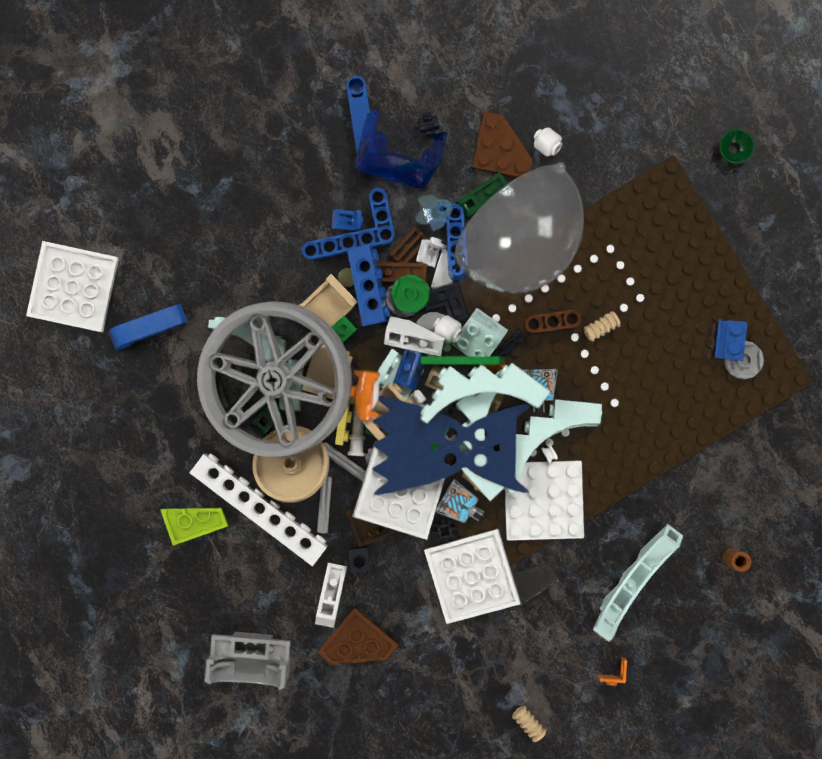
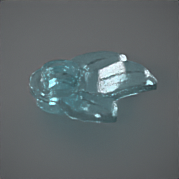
[415,195,452,231]

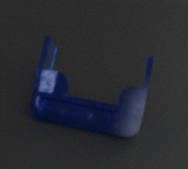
[355,110,448,189]

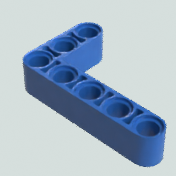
[302,188,395,261]

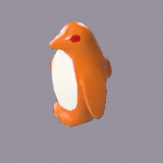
[350,370,380,421]

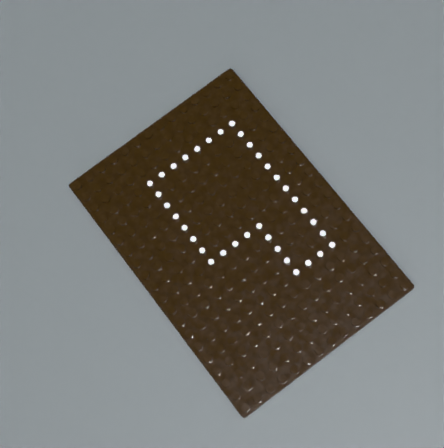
[350,156,812,567]

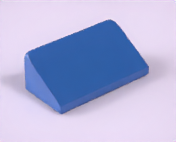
[393,349,428,390]

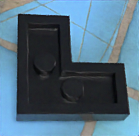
[426,281,470,321]

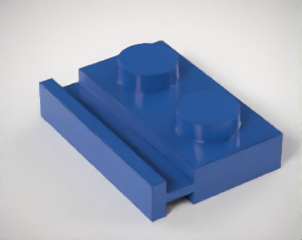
[715,320,747,361]

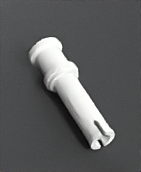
[348,401,366,456]

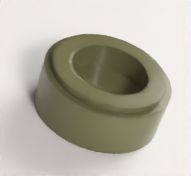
[338,268,354,287]

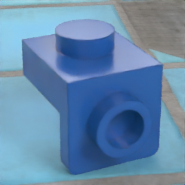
[332,209,363,231]

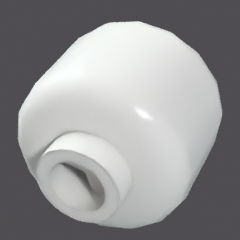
[533,127,562,156]
[433,315,463,344]

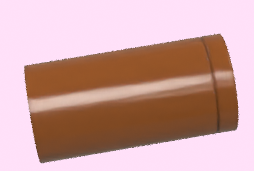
[723,548,751,572]

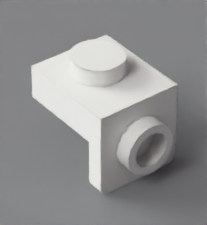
[416,237,447,268]

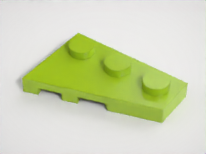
[160,508,228,546]

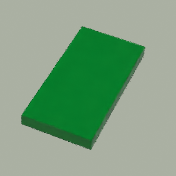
[421,357,505,365]

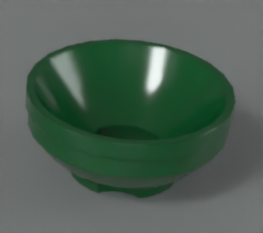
[719,129,754,164]

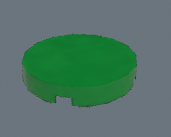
[391,274,430,313]

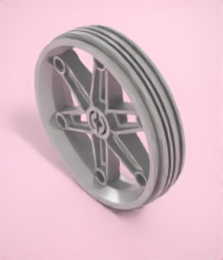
[197,301,352,458]

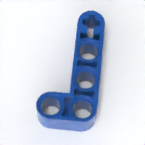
[427,204,466,281]
[109,304,188,351]

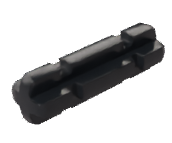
[492,331,525,357]

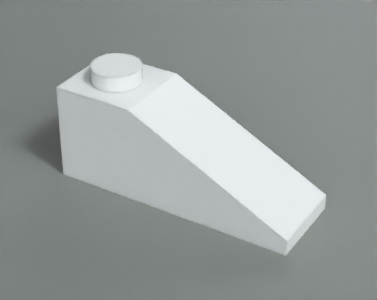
[384,317,444,356]
[315,563,347,628]

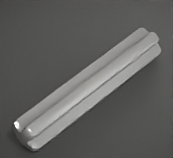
[324,442,366,482]
[317,477,332,533]

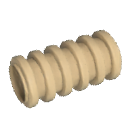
[584,311,621,342]
[512,706,546,742]

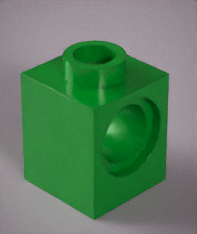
[332,315,358,343]

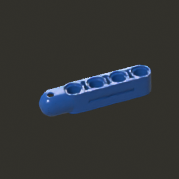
[347,76,379,172]

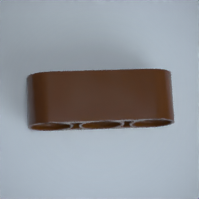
[524,310,581,334]

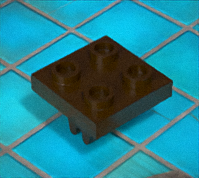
[346,508,395,547]

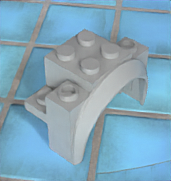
[205,632,290,690]

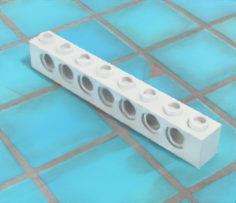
[190,453,327,566]

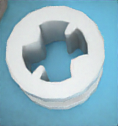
[541,444,558,464]

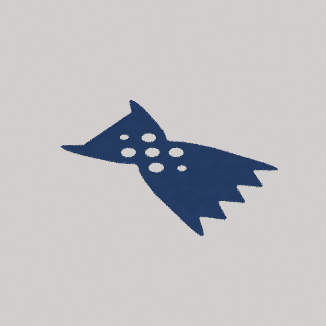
[372,396,530,495]

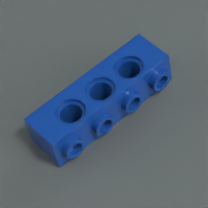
[347,245,391,326]

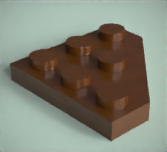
[472,111,532,180]
[317,607,399,665]

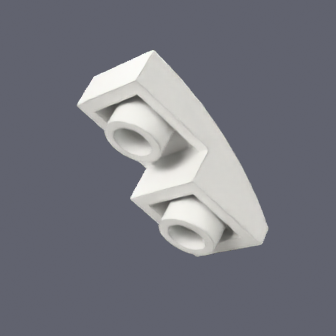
[431,250,459,288]

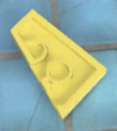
[335,395,354,446]

